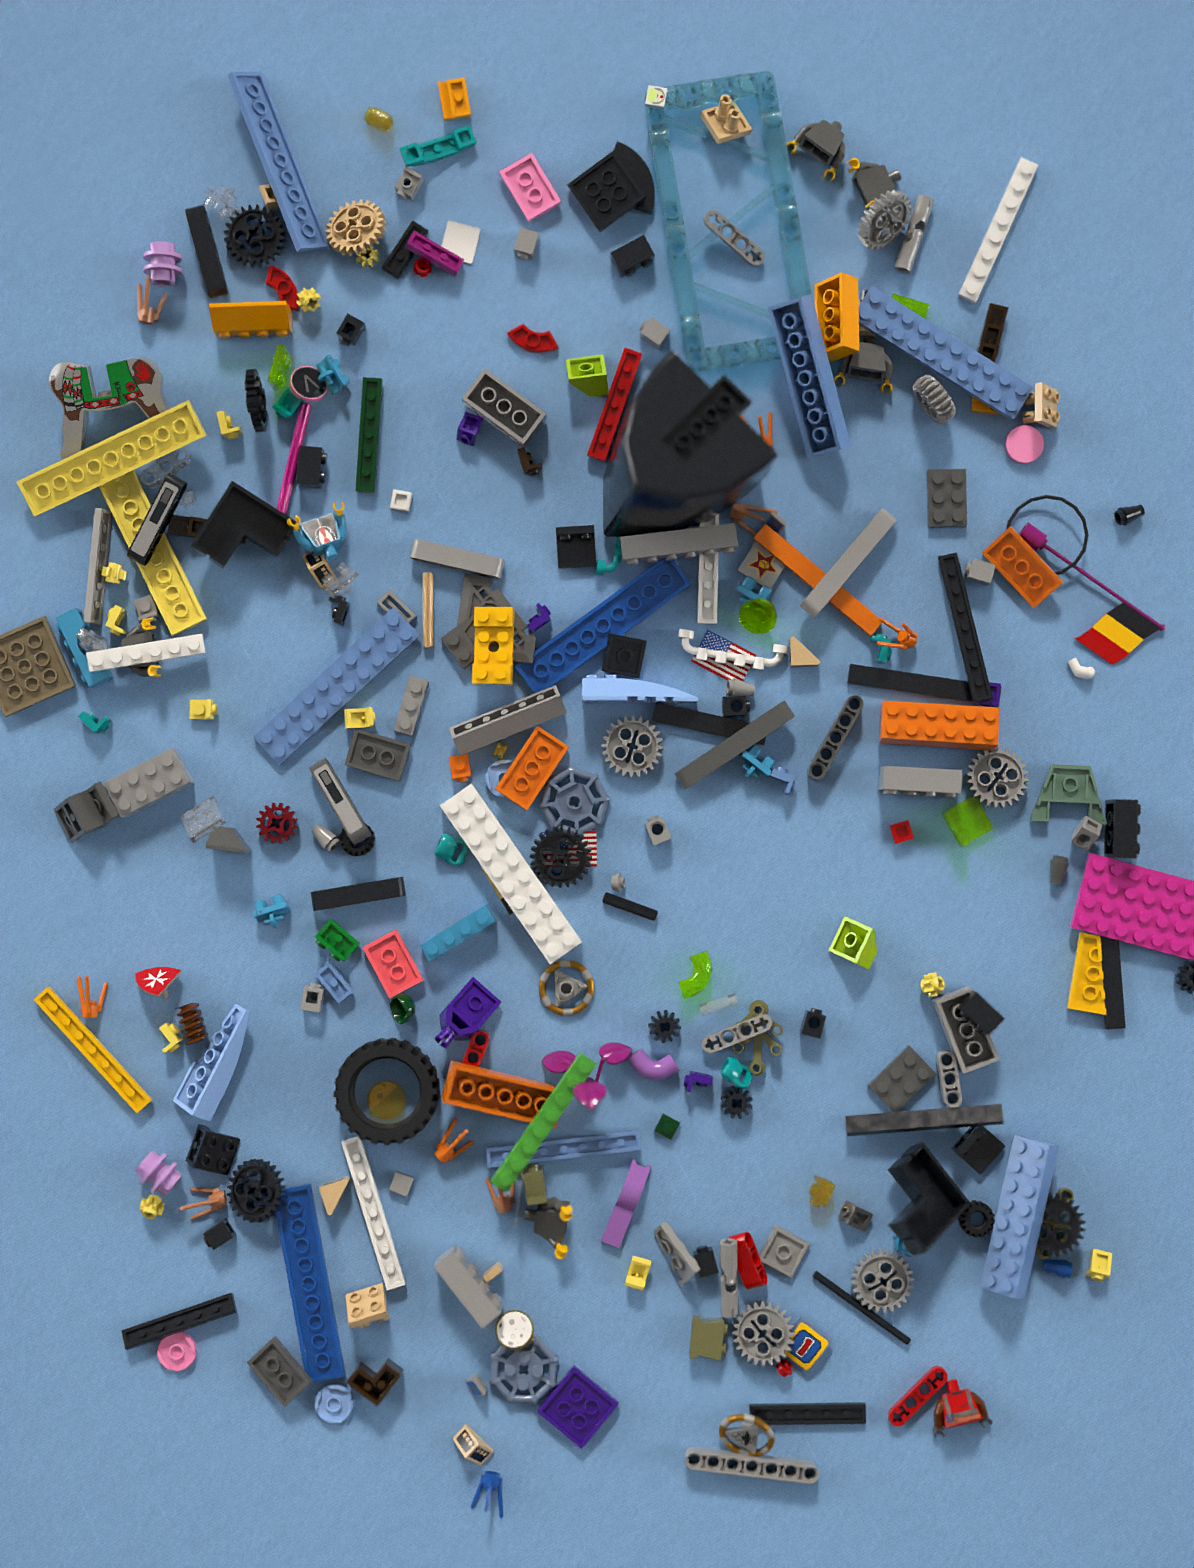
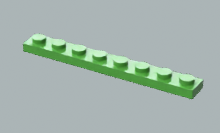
[490,1052,597,1193]

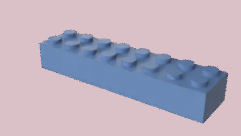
[768,294,851,458]
[980,1135,1059,1299]

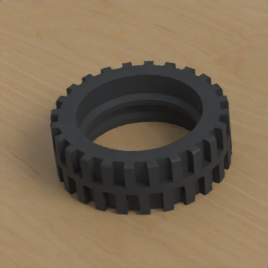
[333,1038,440,1146]

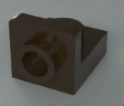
[517,447,542,476]

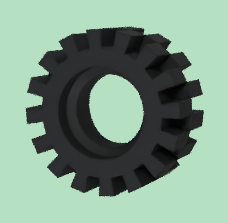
[339,823,375,856]
[958,1200,995,1238]

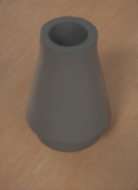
[1050,855,1070,885]

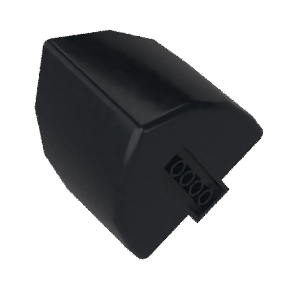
[603,351,777,537]

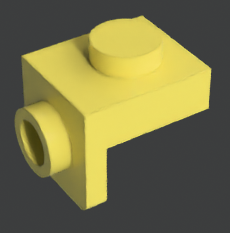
[105,605,128,636]
[344,707,375,729]
[159,1022,183,1053]
[625,1256,651,1290]

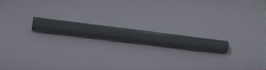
[812,1271,911,1345]

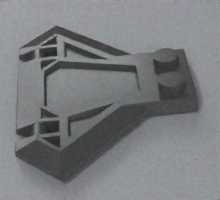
[441,574,536,670]

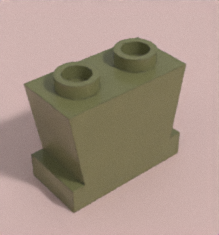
[523,1163,548,1205]
[689,1315,728,1361]

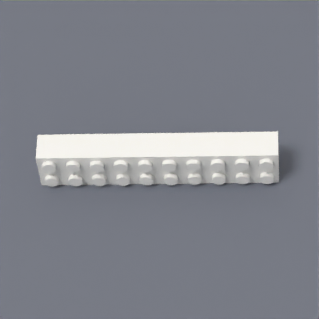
[440,784,582,964]

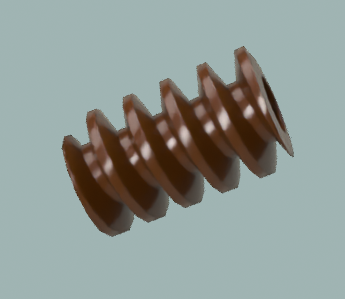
[175,1003,208,1046]

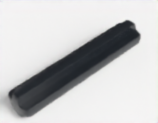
[602,892,658,921]

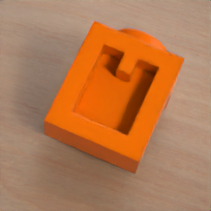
[449,754,472,782]

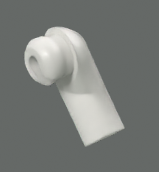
[1067,658,1095,680]

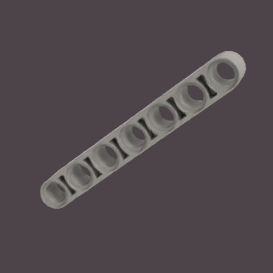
[800,508,897,618]
[685,1447,819,1484]

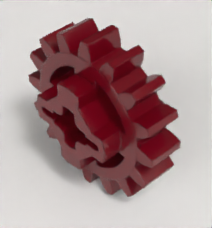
[256,803,298,844]

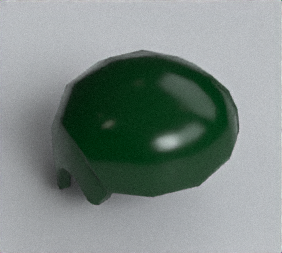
[389,993,415,1024]

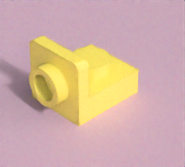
[216,410,243,440]
[189,699,217,720]
[1086,1249,1112,1282]

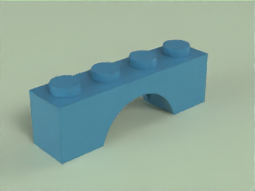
[56,608,114,688]
[419,904,497,962]

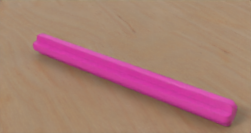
[276,403,311,514]

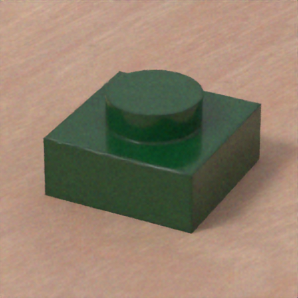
[654,1113,680,1140]

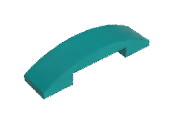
[399,125,477,167]

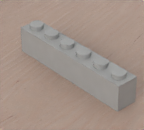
[620,523,738,565]
[449,685,567,756]

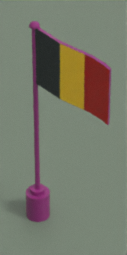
[1019,522,1165,665]

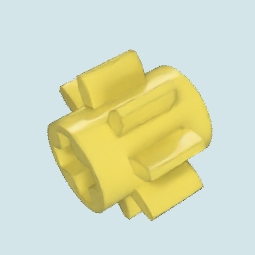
[356,246,379,268]
[296,288,321,312]
[101,562,127,584]
[920,972,945,997]
[140,1195,164,1219]

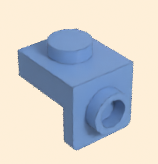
[769,767,796,795]

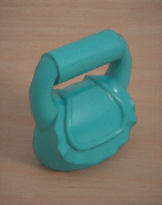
[434,834,470,866]
[721,1057,753,1089]

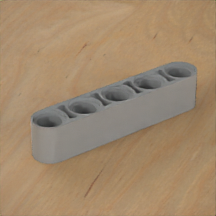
[410,539,505,579]

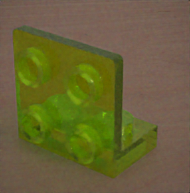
[941,796,993,847]

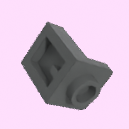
[838,1201,873,1231]

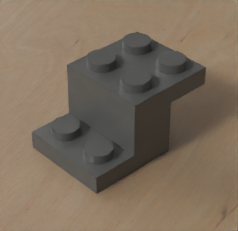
[53,781,118,843]

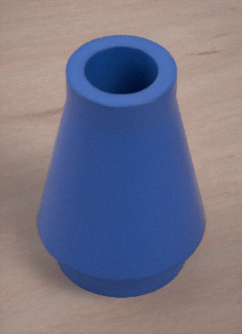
[1043,1259,1072,1279]

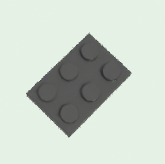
[927,469,967,528]
[344,728,411,781]
[867,1045,936,1112]
[247,1336,313,1407]

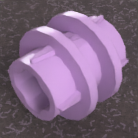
[143,241,182,286]
[135,1152,182,1196]

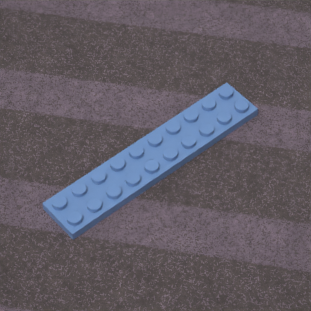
[228,72,330,252]
[859,286,1034,421]
[254,607,420,765]

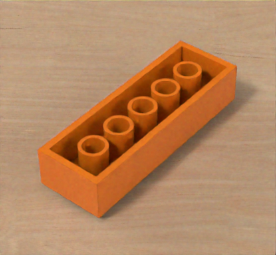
[879,701,999,751]
[441,1061,558,1129]

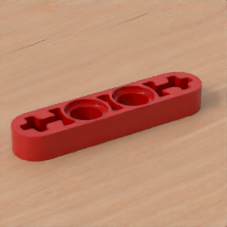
[888,1366,948,1426]

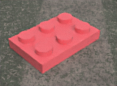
[362,929,424,998]

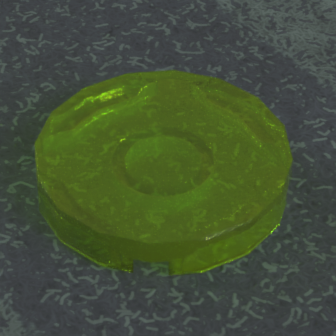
[739,598,778,634]

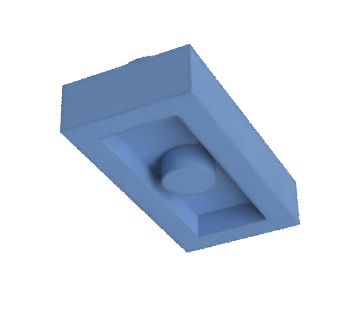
[315,961,354,1004]

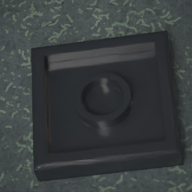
[601,633,647,678]

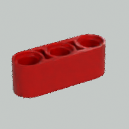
[462,1030,490,1067]
[729,1232,768,1290]

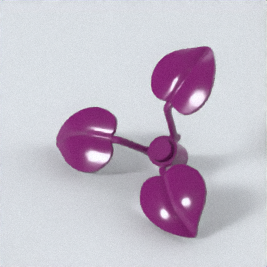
[541,1042,632,1110]

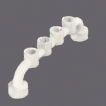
[678,629,789,670]

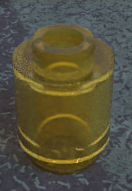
[364,107,394,133]

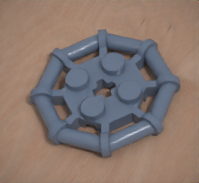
[538,766,611,837]
[489,1335,559,1405]

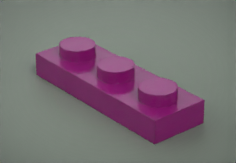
[405,231,464,276]

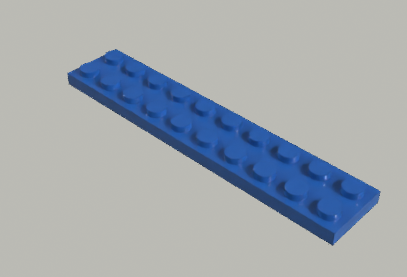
[515,558,691,694]
[275,1183,346,1383]

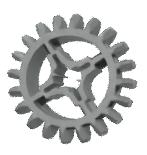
[913,375,956,424]

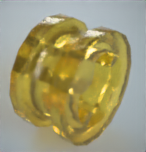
[493,741,508,760]

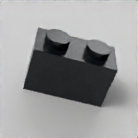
[610,235,655,278]
[296,445,327,489]
[957,991,1005,1036]

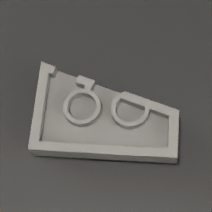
[654,1221,700,1286]

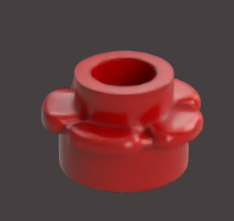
[413,258,432,277]
[775,1359,793,1378]

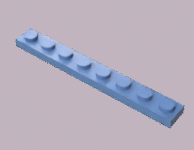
[486,1130,641,1168]

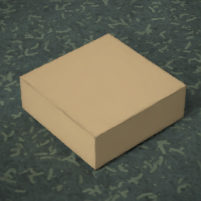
[483,1262,503,1282]

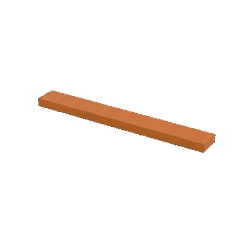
[753,523,882,636]

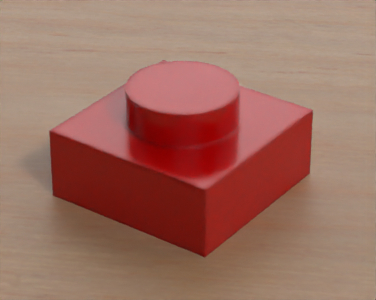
[889,820,914,844]

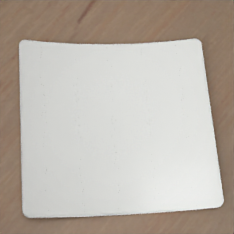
[442,221,480,264]

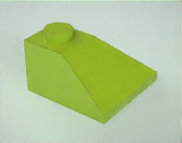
[566,355,609,397]
[828,916,877,970]

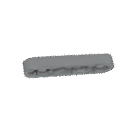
[703,210,765,266]
[702,1014,773,1053]

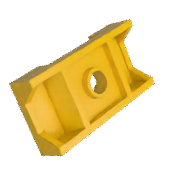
[472,607,515,686]

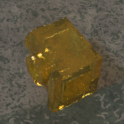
[809,1174,835,1207]

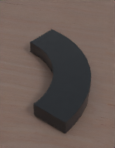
[614,141,655,215]

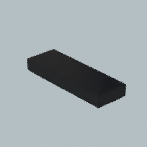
[381,220,429,279]

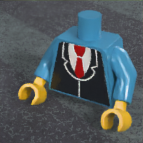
[287,501,347,561]

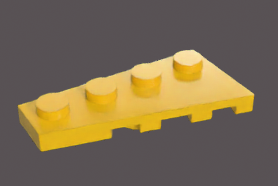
[1067,932,1106,1015]

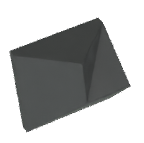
[206,825,252,853]

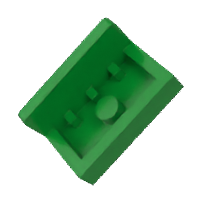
[314,918,360,962]

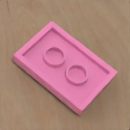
[499,153,561,223]

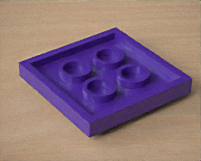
[537,1365,619,1449]

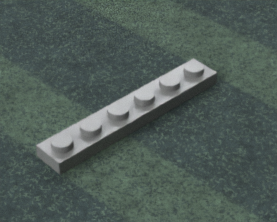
[83,508,112,625]

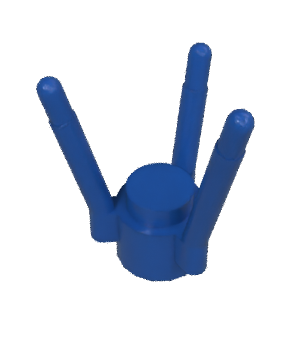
[471,1471,503,1518]

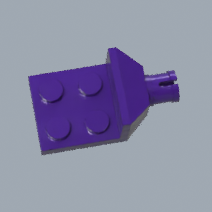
[435,977,502,1048]

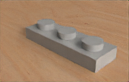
[394,676,429,736]

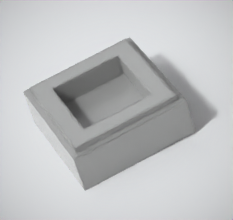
[389,1171,414,1197]

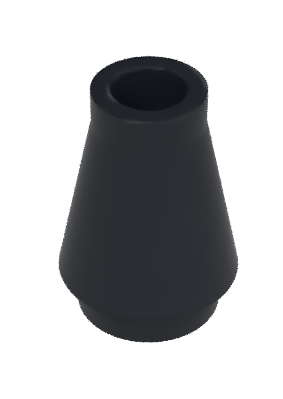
[1114,504,1145,526]

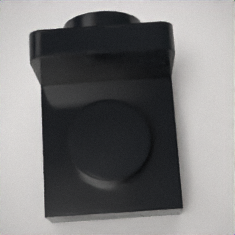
[328,595,350,626]

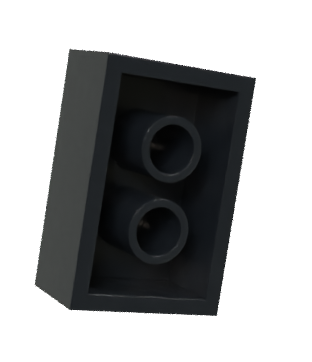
[1104,799,1141,858]

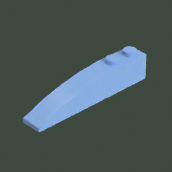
[582,675,698,703]
[173,1004,249,1121]

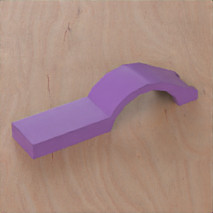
[601,1159,651,1248]

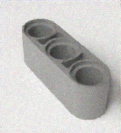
[936,1050,962,1108]

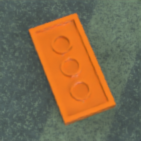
[982,526,1063,608]
[494,725,569,811]

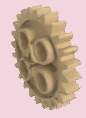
[325,199,387,257]

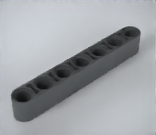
[675,700,795,790]

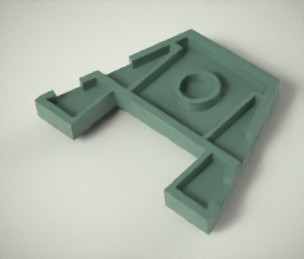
[1030,764,1107,825]

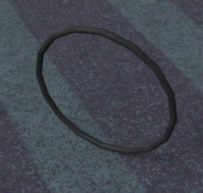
[1006,495,1089,575]

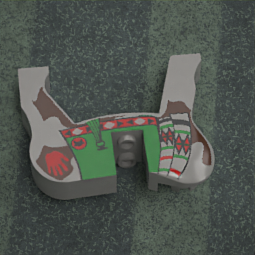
[49,357,170,459]

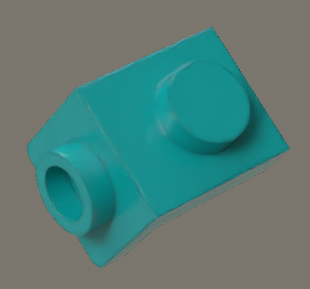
[272,387,303,419]
[870,634,892,664]

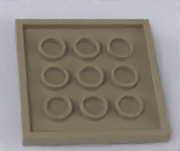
[0,616,76,717]

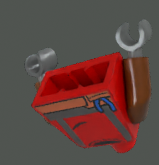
[933,1379,993,1438]

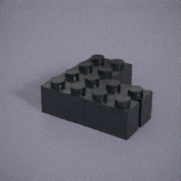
[190,481,296,569]
[888,1142,971,1256]

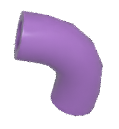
[627,1048,680,1080]

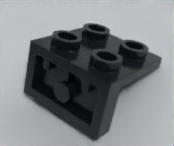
[556,525,596,569]
[185,1124,240,1175]
[951,1126,1005,1174]

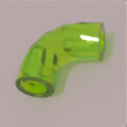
[678,950,713,999]

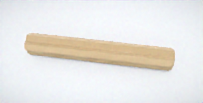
[423,572,433,648]

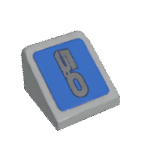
[763,511,787,534]
[465,1373,487,1397]

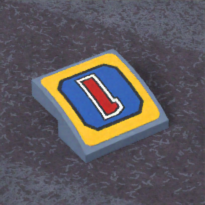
[784,1316,832,1373]

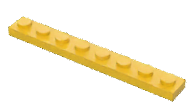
[34,986,153,1113]

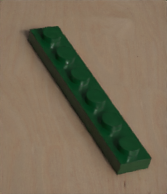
[355,377,383,493]

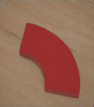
[265,265,299,312]
[507,323,559,353]

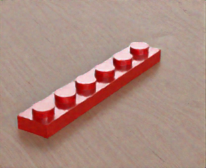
[587,347,642,462]

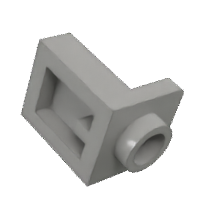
[133,594,161,624]

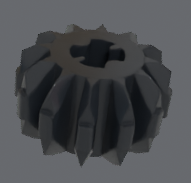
[1175,961,1194,994]
[648,1010,681,1043]
[720,1086,753,1119]

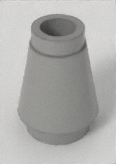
[726,678,755,696]
[312,824,340,852]

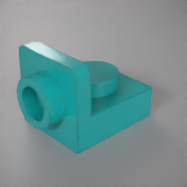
[78,711,112,734]

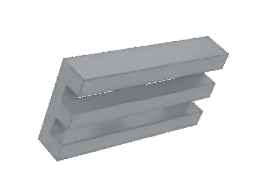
[376,589,417,624]

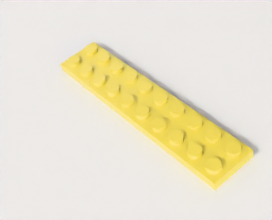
[17,400,207,517]
[99,470,207,636]

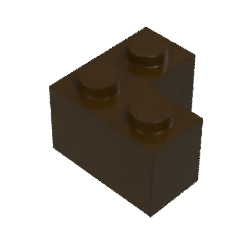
[346,1358,403,1406]

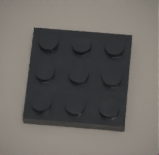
[567,150,646,232]

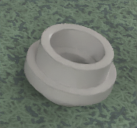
[611,873,625,892]

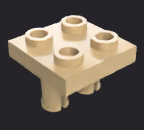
[700,94,752,144]
[1023,382,1060,429]
[346,1283,389,1328]

